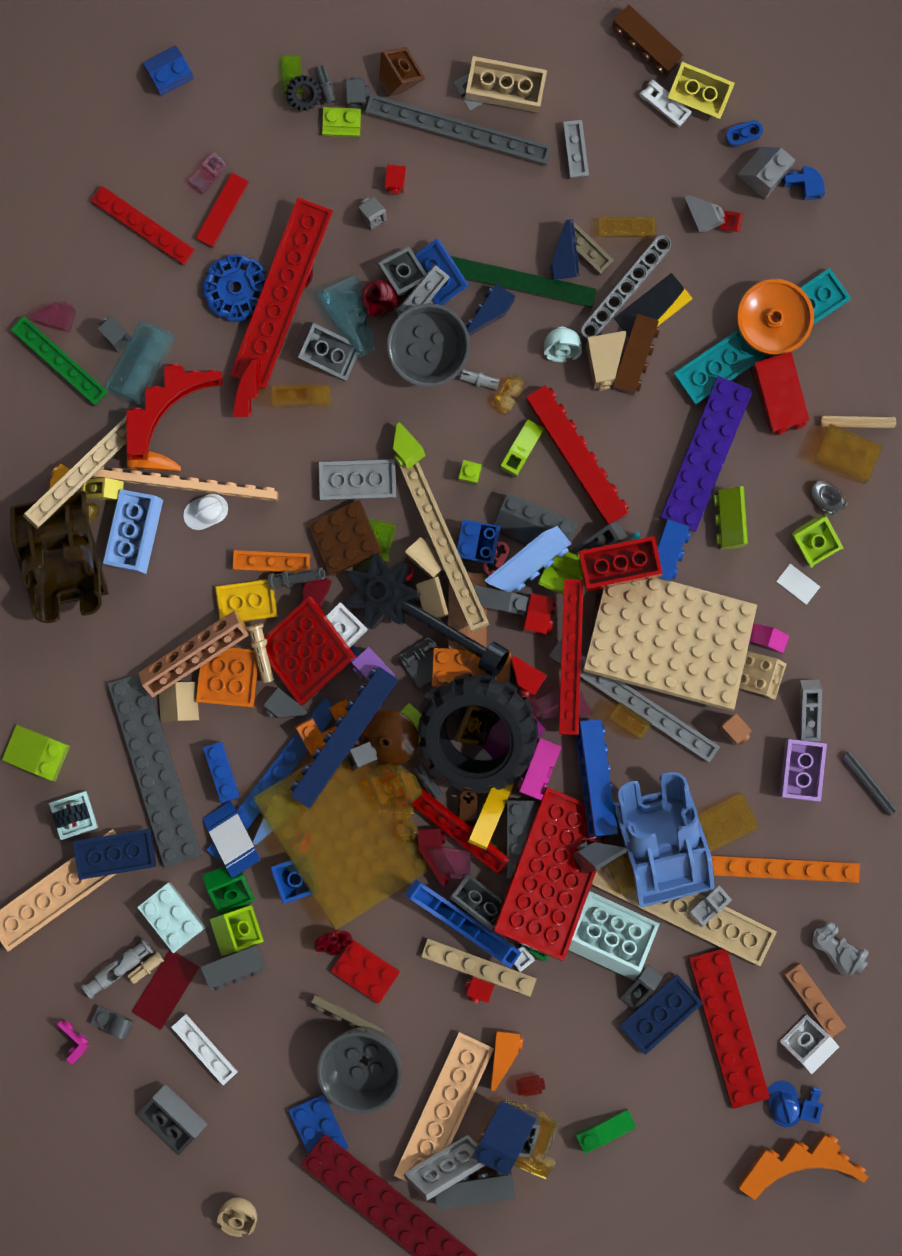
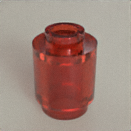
[516,1075,546,1097]

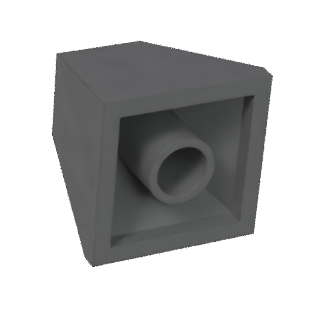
[572,842,628,874]

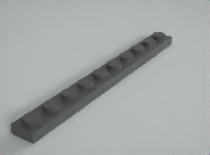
[365,94,552,166]

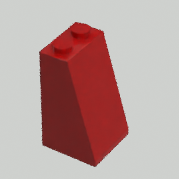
[750,352,810,436]

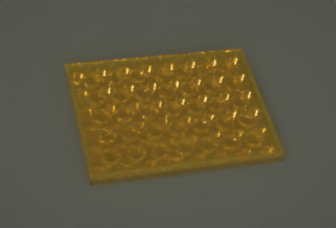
[253,744,431,930]

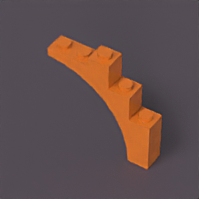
[737,1133,868,1200]

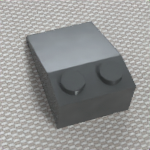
[290,322,362,381]

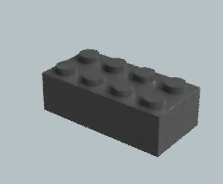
[435,1170,516,1210]

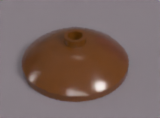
[363,709,419,766]

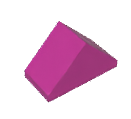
[749,623,789,654]

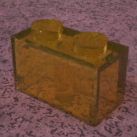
[272,384,312,408]
[608,702,652,740]

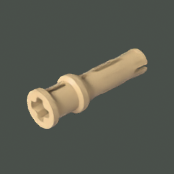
[246,623,274,683]

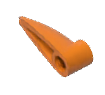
[126,451,181,472]

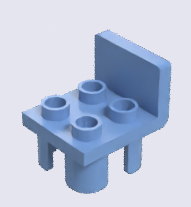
[614,772,715,907]

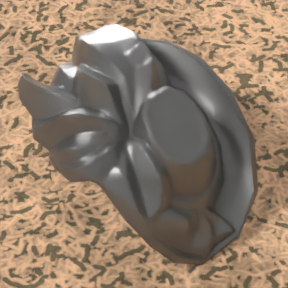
[812,481,848,516]

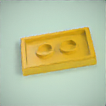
[215,579,278,622]

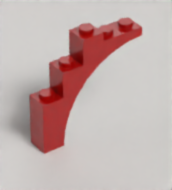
[126,364,223,460]

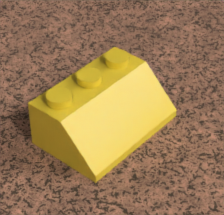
[668,62,735,119]

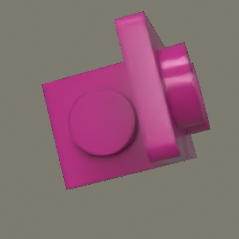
[57,1020,90,1065]

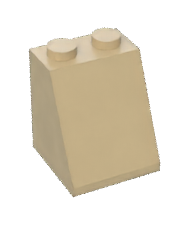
[586,331,626,391]

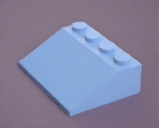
[485,526,571,592]

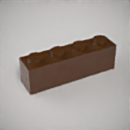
[612,4,684,77]
[612,314,661,396]

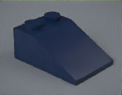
[472,1100,536,1176]

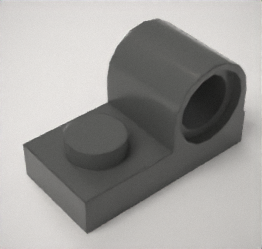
[90,1005,134,1040]

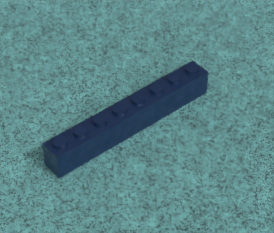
[289,666,398,809]

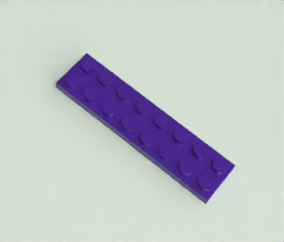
[660,376,753,532]

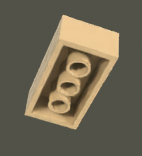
[465,56,547,113]

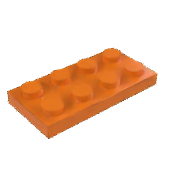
[432,648,511,687]

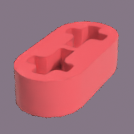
[483,542,509,576]

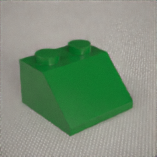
[203,866,256,915]

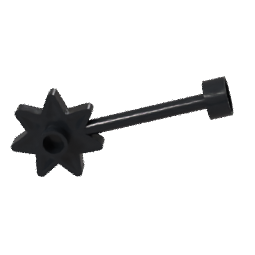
[345,554,510,676]

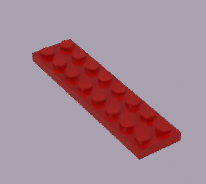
[689,948,770,1109]

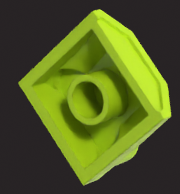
[792,515,844,568]

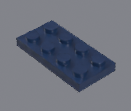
[73,828,157,880]
[619,974,703,1055]

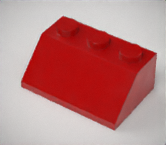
[510,655,547,699]

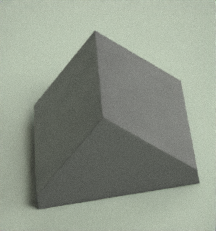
[377,247,426,296]

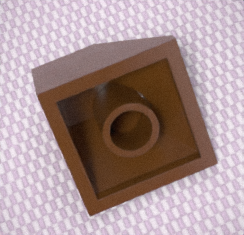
[379,47,425,96]

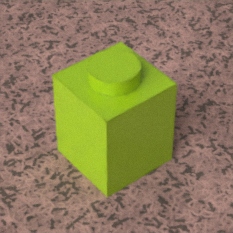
[459,460,482,486]

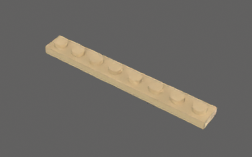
[23,417,127,529]

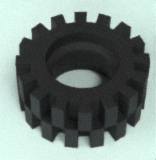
[285,75,321,111]

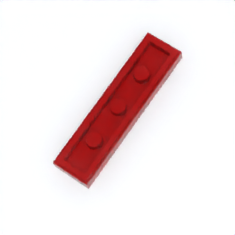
[196,172,249,248]

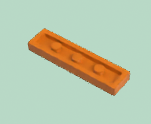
[233,550,311,572]

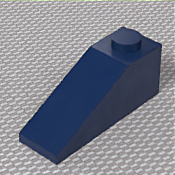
[550,219,580,280]

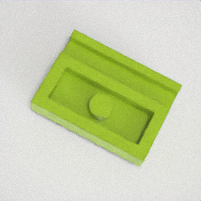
[322,107,361,138]

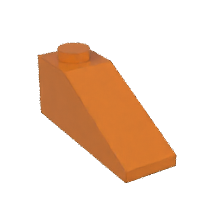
[491,1030,523,1091]

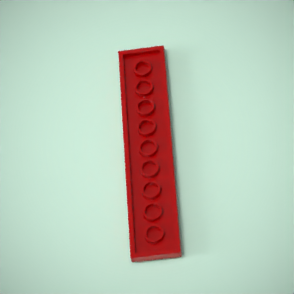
[230,197,334,389]

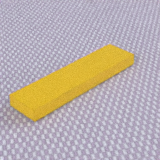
[468,782,514,850]

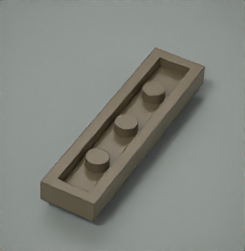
[311,994,385,1033]

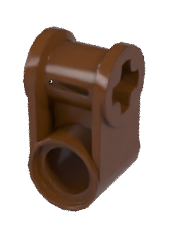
[458,789,478,826]

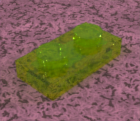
[282,55,303,95]

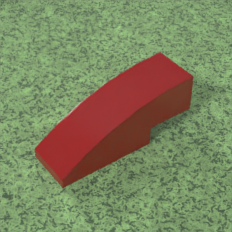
[234,358,259,417]

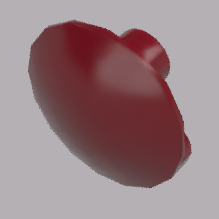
[314,930,353,956]

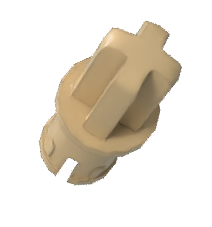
[128,951,164,984]

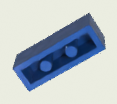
[657,520,691,582]
[203,742,241,803]

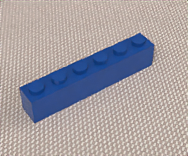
[575,720,618,839]

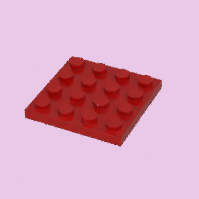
[264,597,356,705]

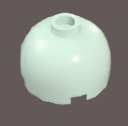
[544,327,582,362]

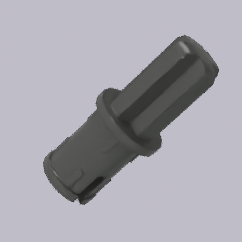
[315,65,337,104]
[412,763,443,799]

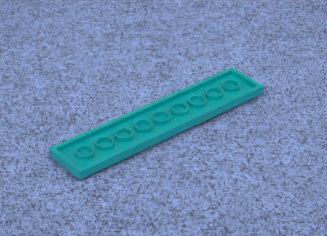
[673,268,852,405]

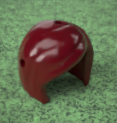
[362,280,398,317]

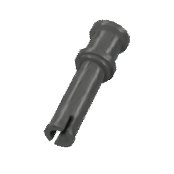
[268,567,325,590]

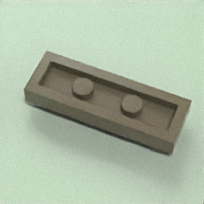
[560,222,614,275]

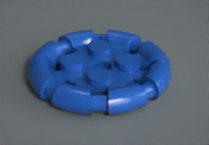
[202,254,267,322]

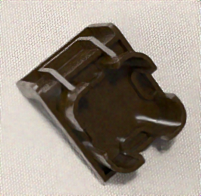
[10,491,109,623]

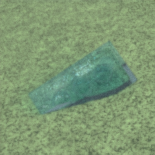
[317,275,375,357]

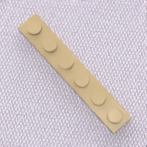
[421,938,537,997]

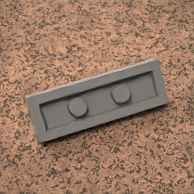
[563,120,589,179]
[398,264,450,312]

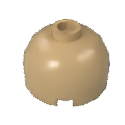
[217,1198,257,1237]

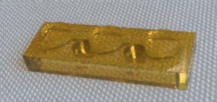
[598,217,656,237]

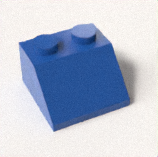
[143,46,194,96]
[270,855,320,904]

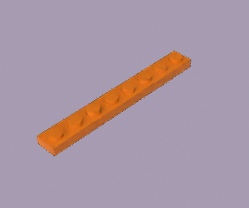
[711,856,860,883]

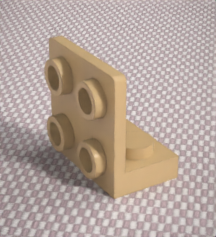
[739,651,787,700]

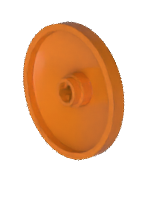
[737,279,814,356]

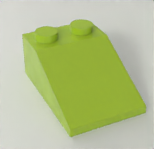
[2,724,70,782]

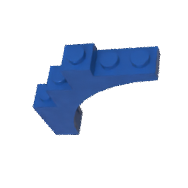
[405,880,522,968]

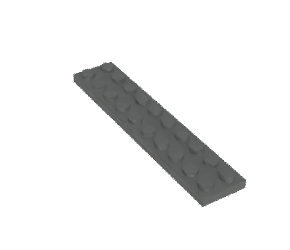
[108,674,202,867]

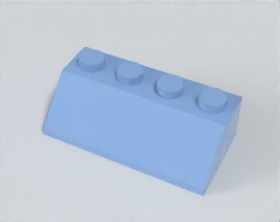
[103,489,163,574]

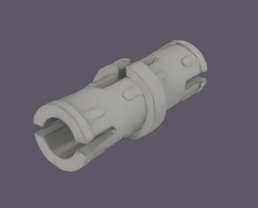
[460,369,500,391]

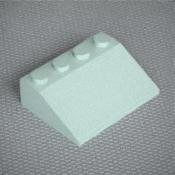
[568,891,659,981]

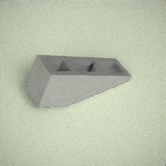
[799,679,822,742]

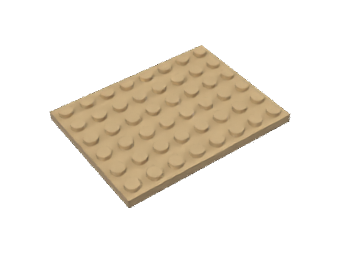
[583,577,757,712]

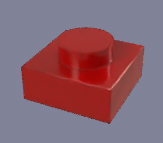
[720,210,743,233]

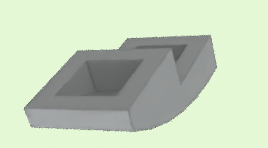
[688,886,732,927]

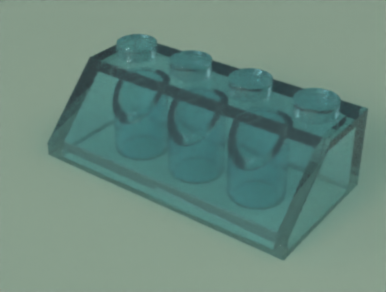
[106,321,175,405]

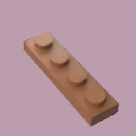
[784,963,846,1038]

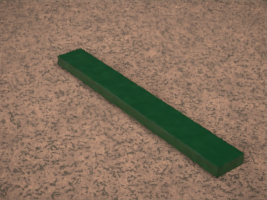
[451,256,597,308]

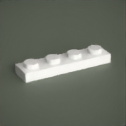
[171,1014,238,1085]

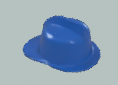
[767,1081,801,1128]

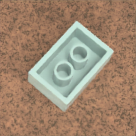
[137,882,206,953]

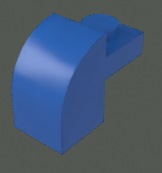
[782,166,825,200]

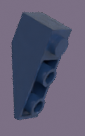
[466,284,516,336]

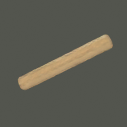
[820,416,896,428]

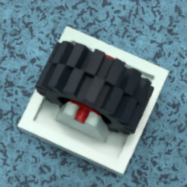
[49,791,98,840]

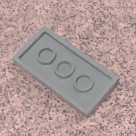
[319,459,396,501]
[404,1135,485,1201]

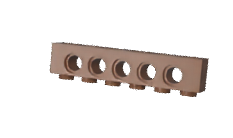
[139,611,249,698]

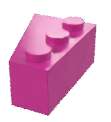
[517,738,562,801]

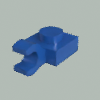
[799,1086,824,1124]

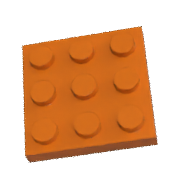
[196,647,258,708]

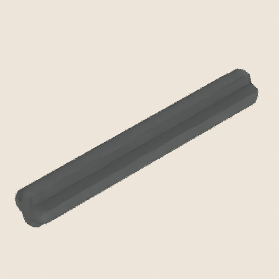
[842,751,897,816]

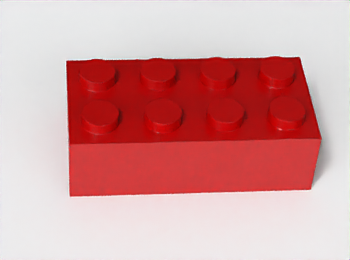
[577,536,663,592]

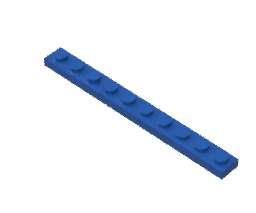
[206,697,334,862]

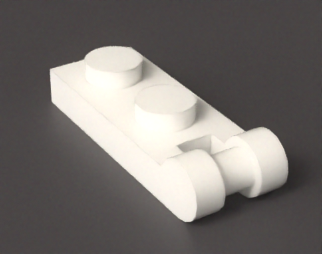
[639,80,692,128]

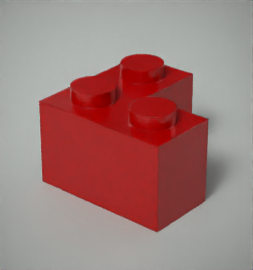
[523,593,556,637]

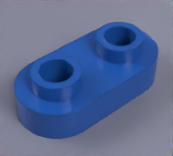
[726,120,763,147]

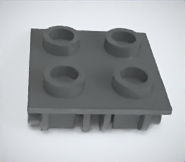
[398,636,438,689]

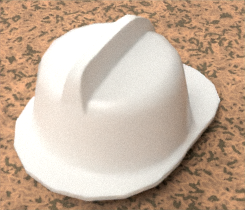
[183,494,228,530]

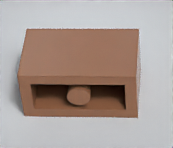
[718,714,752,745]

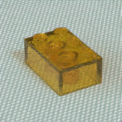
[812,424,883,484]

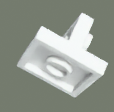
[326,602,368,648]

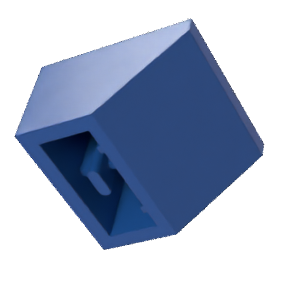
[457,519,501,564]

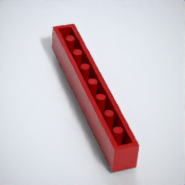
[526,385,629,526]

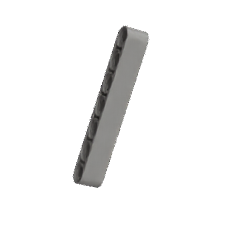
[581,235,671,342]

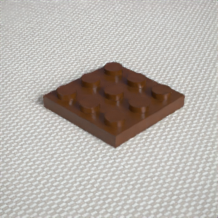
[308,500,383,576]

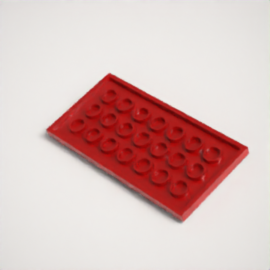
[492,787,616,961]

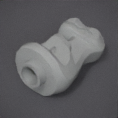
[812,922,869,978]

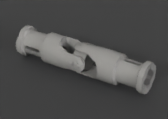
[81,938,154,999]

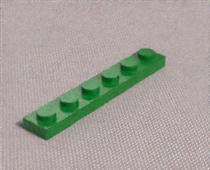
[11,316,109,406]

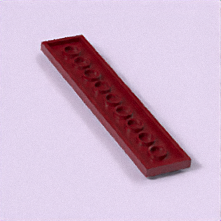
[300,1133,478,1256]

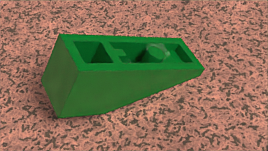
[575,1109,636,1154]

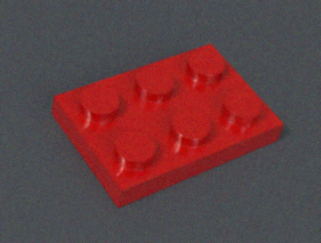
[331,939,401,1004]

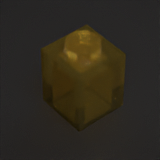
[311,385,332,408]

